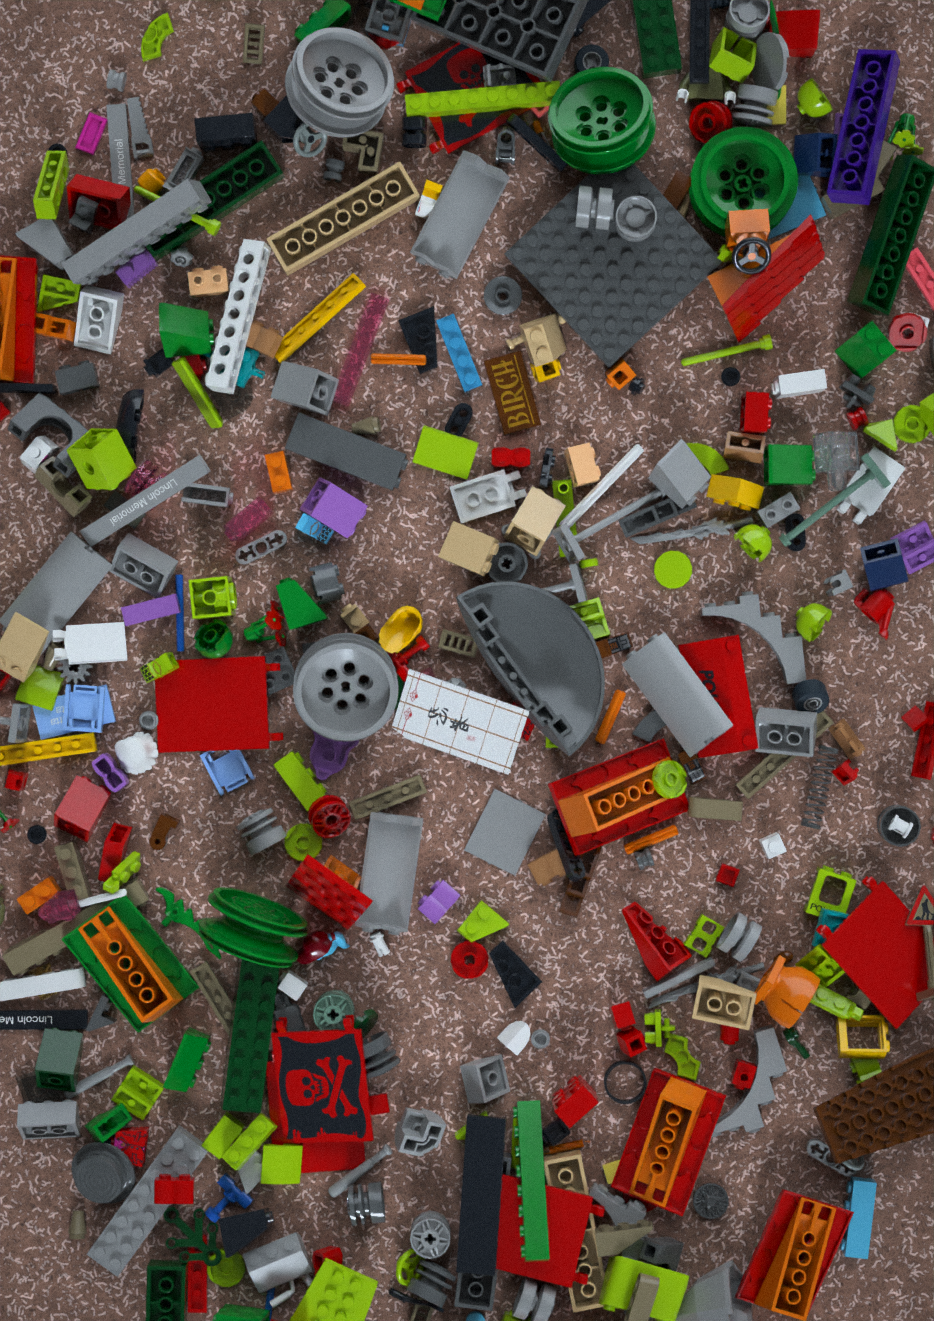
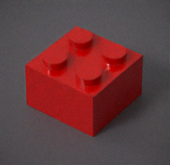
[739,391,772,435]

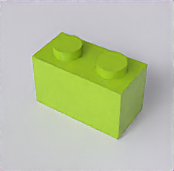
[201,1111,244,1159]

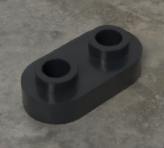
[445,403,473,437]
[785,513,806,552]

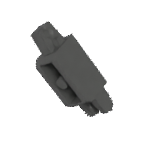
[273,992,306,1031]

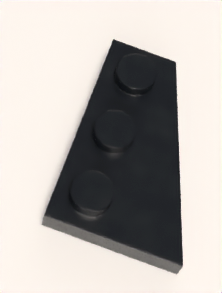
[398,306,438,375]
[489,940,542,1008]

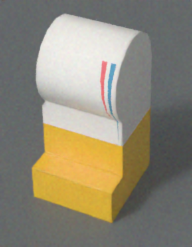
[415,180,443,219]

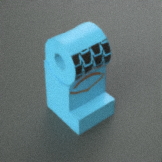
[295,513,334,545]

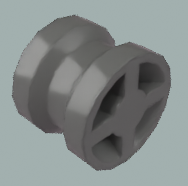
[634,847,655,871]

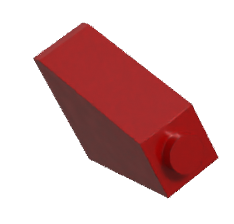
[98,823,133,882]

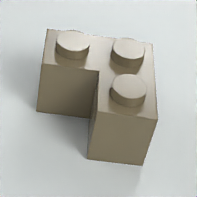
[342,131,384,176]

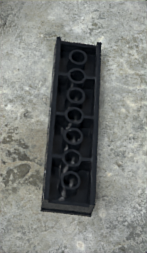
[456,1114,507,1276]

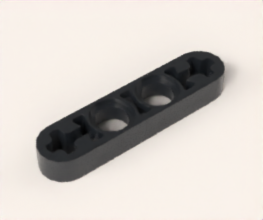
[506,113,568,172]
[547,809,585,882]

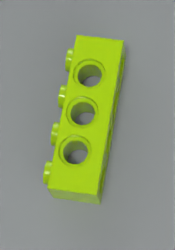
[33,151,69,220]

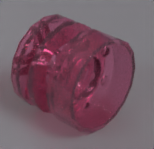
[124,459,168,511]

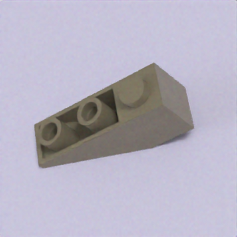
[595,1219,653,1257]

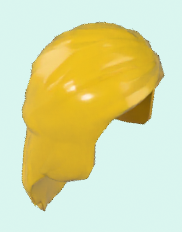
[378,606,423,654]

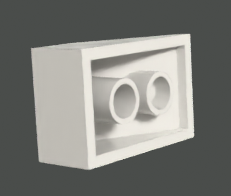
[74,285,124,354]

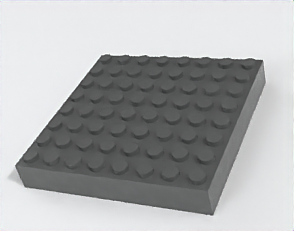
[410,0,588,82]
[504,164,723,369]

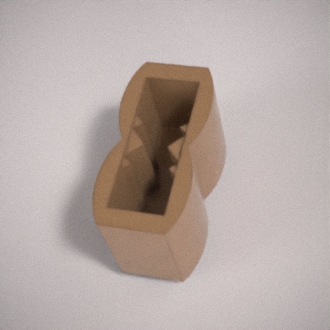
[246,320,283,359]
[527,848,566,886]

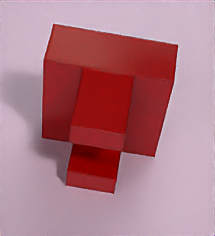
[831,759,859,786]

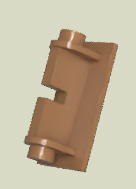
[828,718,865,760]

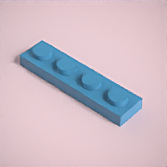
[436,314,482,392]

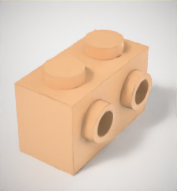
[188,266,230,298]
[564,442,601,488]

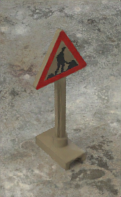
[905,885,934,1001]

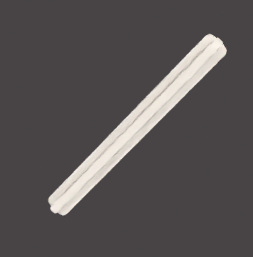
[559,444,644,528]

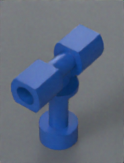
[205,1173,253,1223]

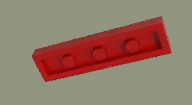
[911,701,934,780]
[188,1234,208,1313]

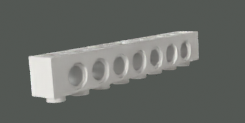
[205,239,271,394]

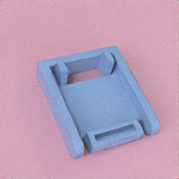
[63,684,106,733]
[200,750,255,796]

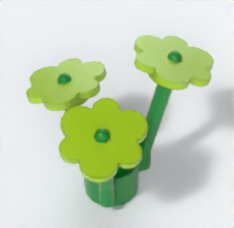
[887,113,924,161]

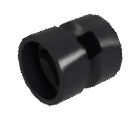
[402,116,427,149]

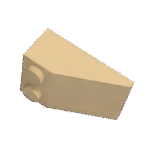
[0,612,50,683]
[692,975,757,1030]

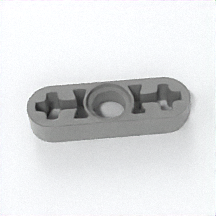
[235,530,287,565]
[806,1138,857,1177]

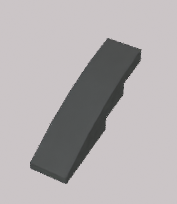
[618,498,697,538]

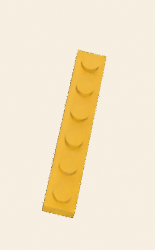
[274,273,366,364]
[0,732,98,766]

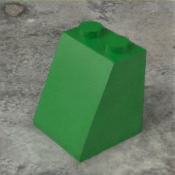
[159,302,215,358]
[835,321,897,379]
[763,444,816,486]
[276,577,329,630]
[213,1304,270,1321]

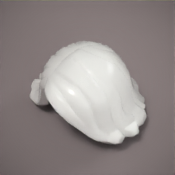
[115,731,158,775]

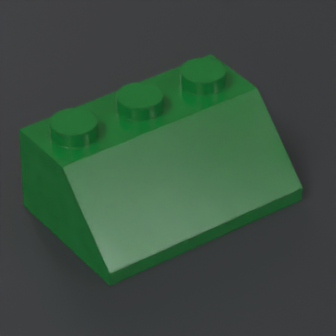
[294,0,352,43]
[163,1027,212,1092]

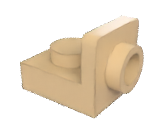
[340,603,369,633]

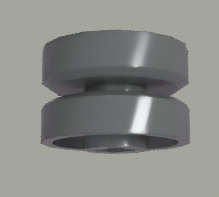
[488,542,528,582]

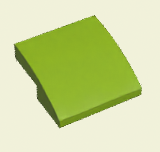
[570,597,610,641]
[15,665,64,711]
[795,944,845,987]
[111,1065,164,1120]
[261,1143,303,1184]

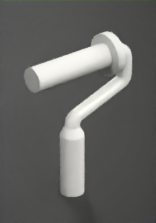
[269,1274,312,1308]

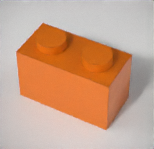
[265,451,293,494]
[16,875,63,915]

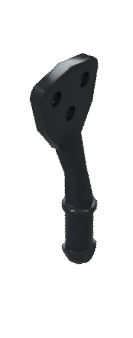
[388,1288,445,1313]

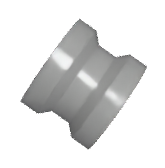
[106,69,127,92]

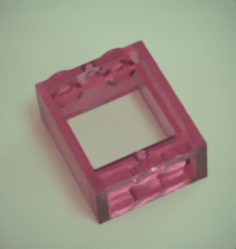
[224,496,274,543]

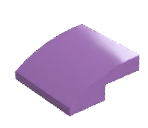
[890,521,934,575]

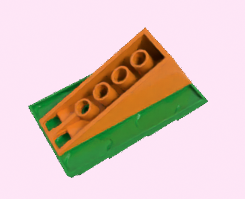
[62,895,200,1033]

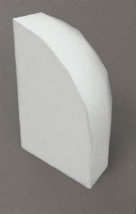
[497,1021,530,1055]

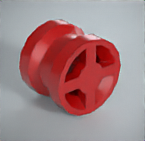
[846,407,869,431]

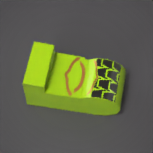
[140,652,180,683]

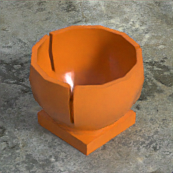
[755,955,820,1029]

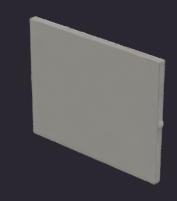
[464,789,546,875]

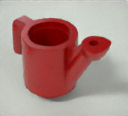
[854,588,895,641]

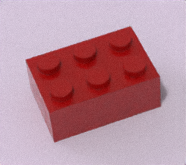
[552,1075,599,1129]

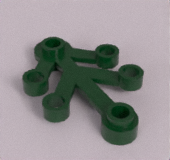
[164,1207,222,1266]

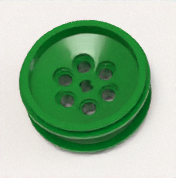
[548,67,656,174]
[198,887,308,968]

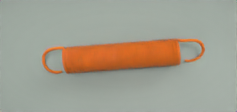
[543,1139,590,1154]

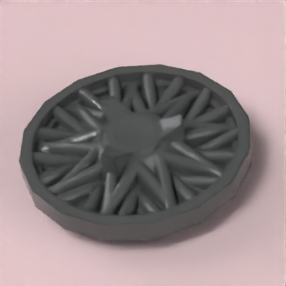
[693,1183,729,1219]

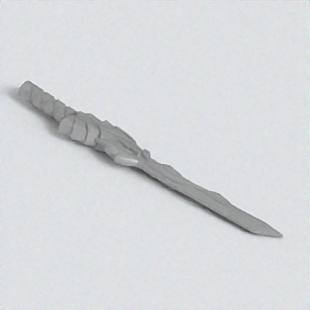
[630,516,754,544]
[648,962,765,1009]

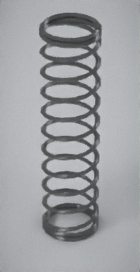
[801,745,839,829]

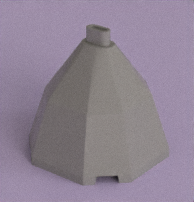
[676,1260,753,1321]

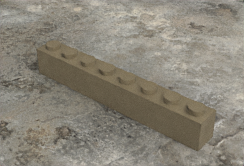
[2,876,149,976]

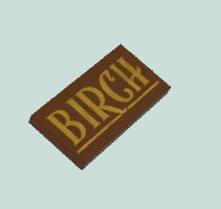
[484,351,541,435]

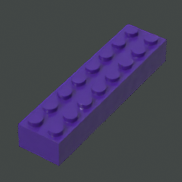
[827,49,900,205]

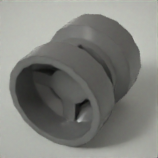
[323,158,345,183]

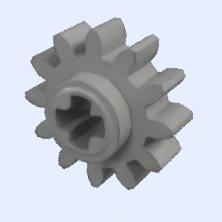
[58,659,93,685]

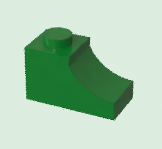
[85,1103,133,1143]

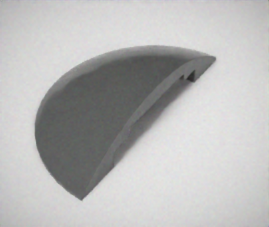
[456,582,605,756]

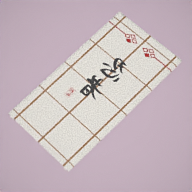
[390,669,529,775]

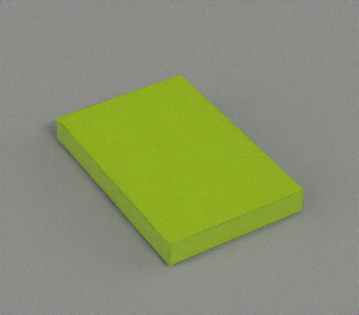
[413,425,479,480]

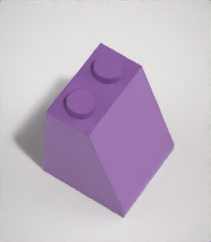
[300,477,368,539]

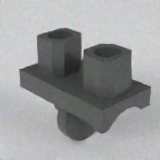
[839,374,876,408]

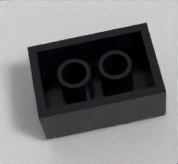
[194,113,258,152]

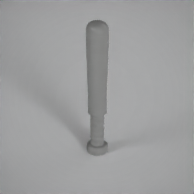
[63,1054,135,1099]
[328,1144,393,1198]

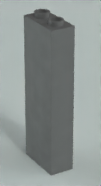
[285,412,409,491]

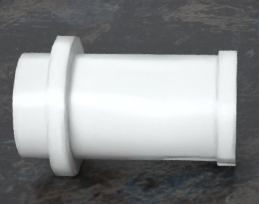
[370,931,390,957]

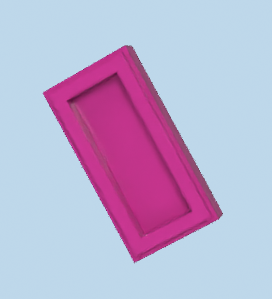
[75,112,108,156]

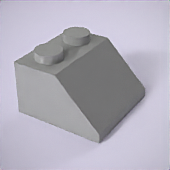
[460,1054,510,1103]

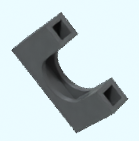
[7,392,88,478]
[624,1236,684,1319]

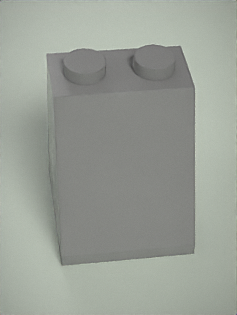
[15,219,75,270]
[271,361,339,416]
[648,439,711,509]

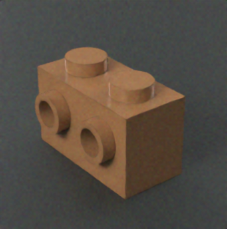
[723,431,766,464]

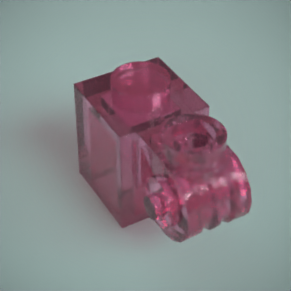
[38,889,81,924]

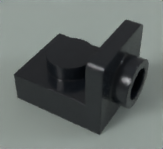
[143,348,173,378]
[542,1117,571,1147]

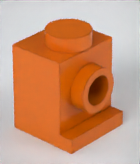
[605,357,636,390]

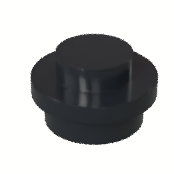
[721,367,740,386]
[628,377,646,396]

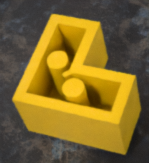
[706,474,764,511]

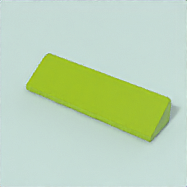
[172,356,223,428]

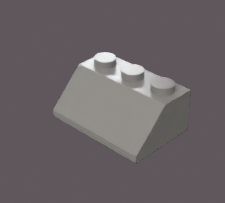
[109,533,178,598]
[756,707,817,757]
[17,1099,81,1140]
[243,1232,313,1293]

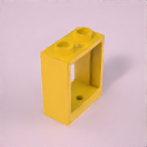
[836,1015,890,1059]

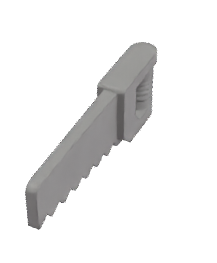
[127,97,154,160]

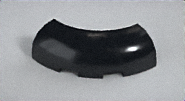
[116,389,144,463]

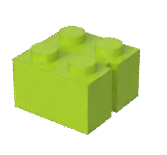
[709,27,757,84]

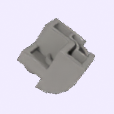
[394,1107,446,1156]

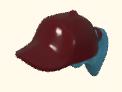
[297,931,350,964]

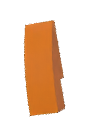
[36,313,76,342]

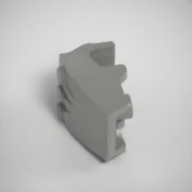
[483,63,516,87]

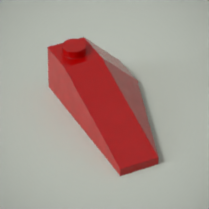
[621,902,692,981]

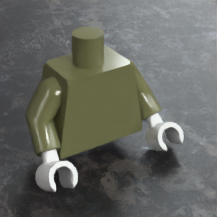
[675,57,736,105]

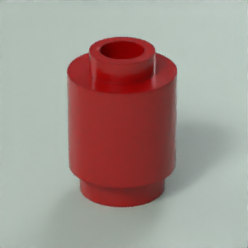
[720,1024,739,1045]

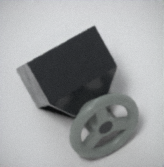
[263,95,328,157]

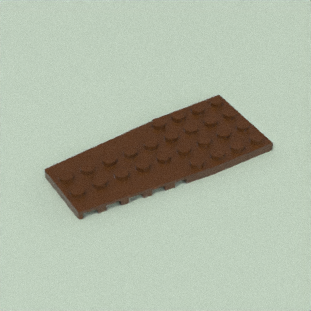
[813,1047,934,1164]

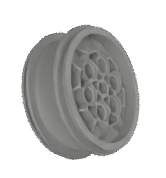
[285,27,394,138]
[293,633,398,742]

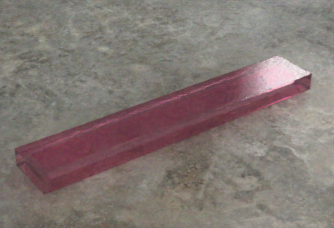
[333,292,390,407]

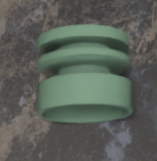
[313,989,355,1030]

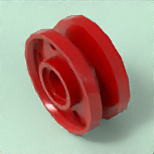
[689,101,733,143]
[307,795,351,838]

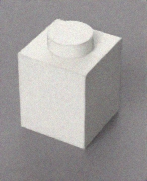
[759,832,787,859]
[278,970,308,1001]

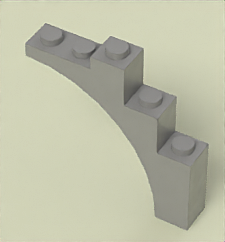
[700,591,806,684]
[712,1024,787,1137]
[589,1182,651,1264]

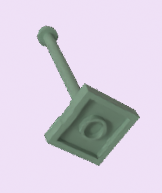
[779,453,891,547]

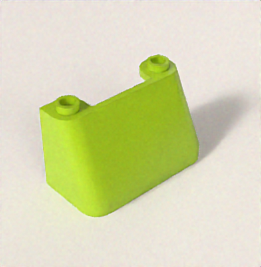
[598,1256,689,1321]

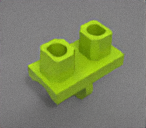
[645,1009,676,1047]

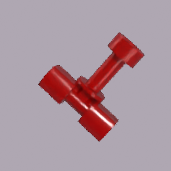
[386,635,430,682]

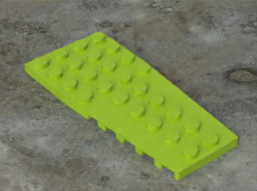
[289,1258,378,1321]

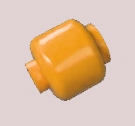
[137,168,166,195]

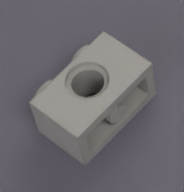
[755,492,800,528]

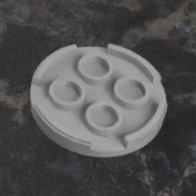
[752,32,789,91]

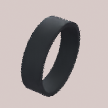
[604,1060,647,1104]

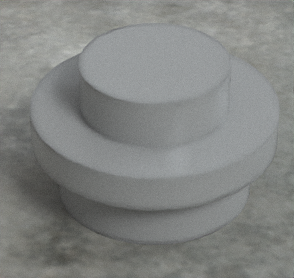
[139,711,159,730]
[531,1029,550,1049]

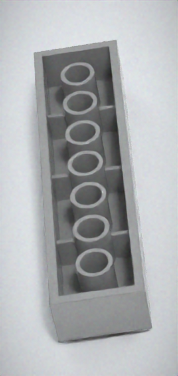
[61,179,212,286]
[86,1125,208,1277]

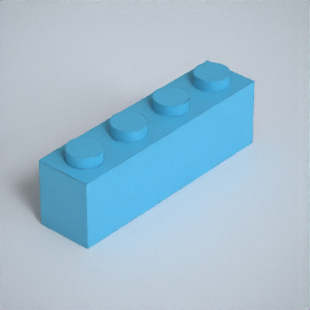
[840,1176,877,1259]

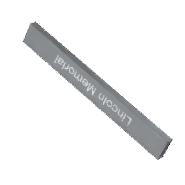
[106,104,135,259]
[80,455,211,547]

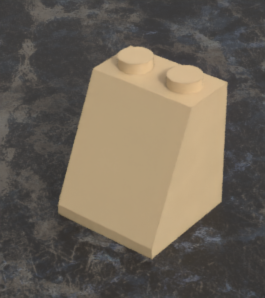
[519,313,567,367]
[504,486,566,556]
[438,521,499,576]

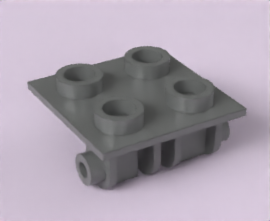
[263,646,295,696]

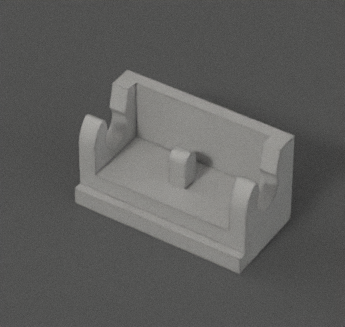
[824,569,853,597]

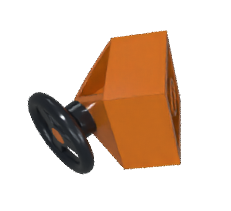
[725,209,771,274]

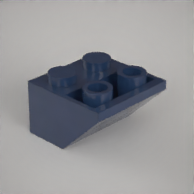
[793,133,838,178]
[860,538,909,591]

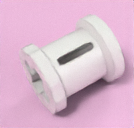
[888,814,913,839]

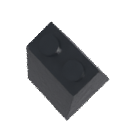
[218,1208,275,1258]

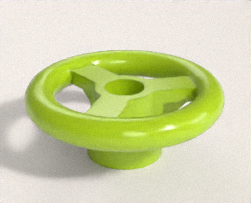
[396,1248,425,1286]

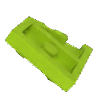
[37,274,82,312]
[457,900,509,943]

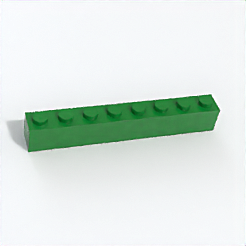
[513,1100,550,1262]

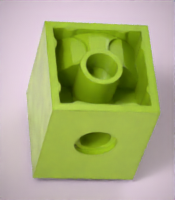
[66,428,137,490]
[188,576,237,619]

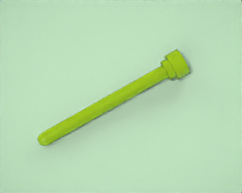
[134,186,221,236]
[681,334,773,366]

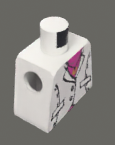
[20,435,60,474]

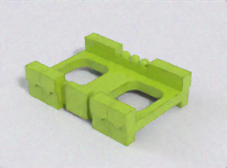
[684,913,725,958]

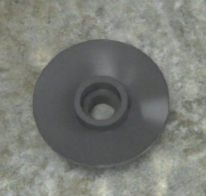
[484,276,522,315]

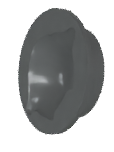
[71,1142,136,1204]

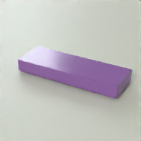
[121,594,181,626]

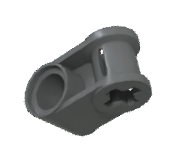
[495,126,515,165]

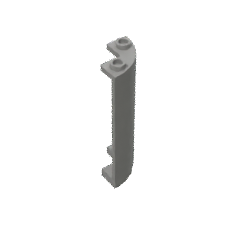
[410,150,510,279]
[0,532,113,654]
[622,632,734,757]
[355,812,424,935]

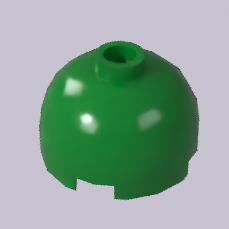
[194,619,233,659]

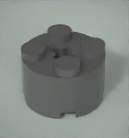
[308,562,345,605]

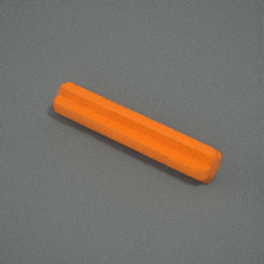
[371,353,426,365]
[595,689,626,744]
[624,825,679,854]

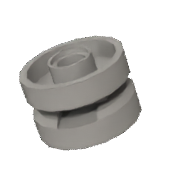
[716,912,762,962]

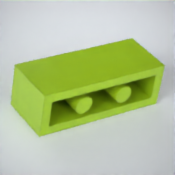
[273,751,327,811]
[221,1113,278,1170]

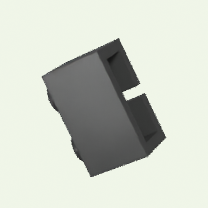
[55,360,100,395]

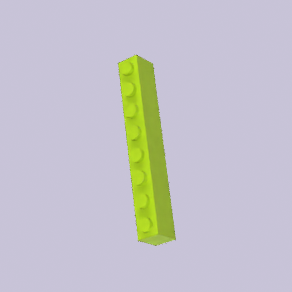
[405,81,560,118]

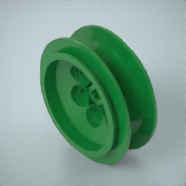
[688,127,798,237]

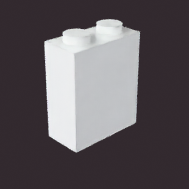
[771,369,827,399]

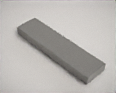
[642,957,715,999]

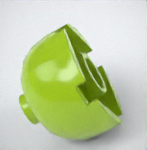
[797,78,833,118]
[734,524,772,562]
[795,603,832,642]

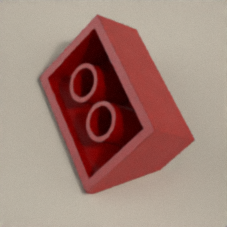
[67,174,131,229]

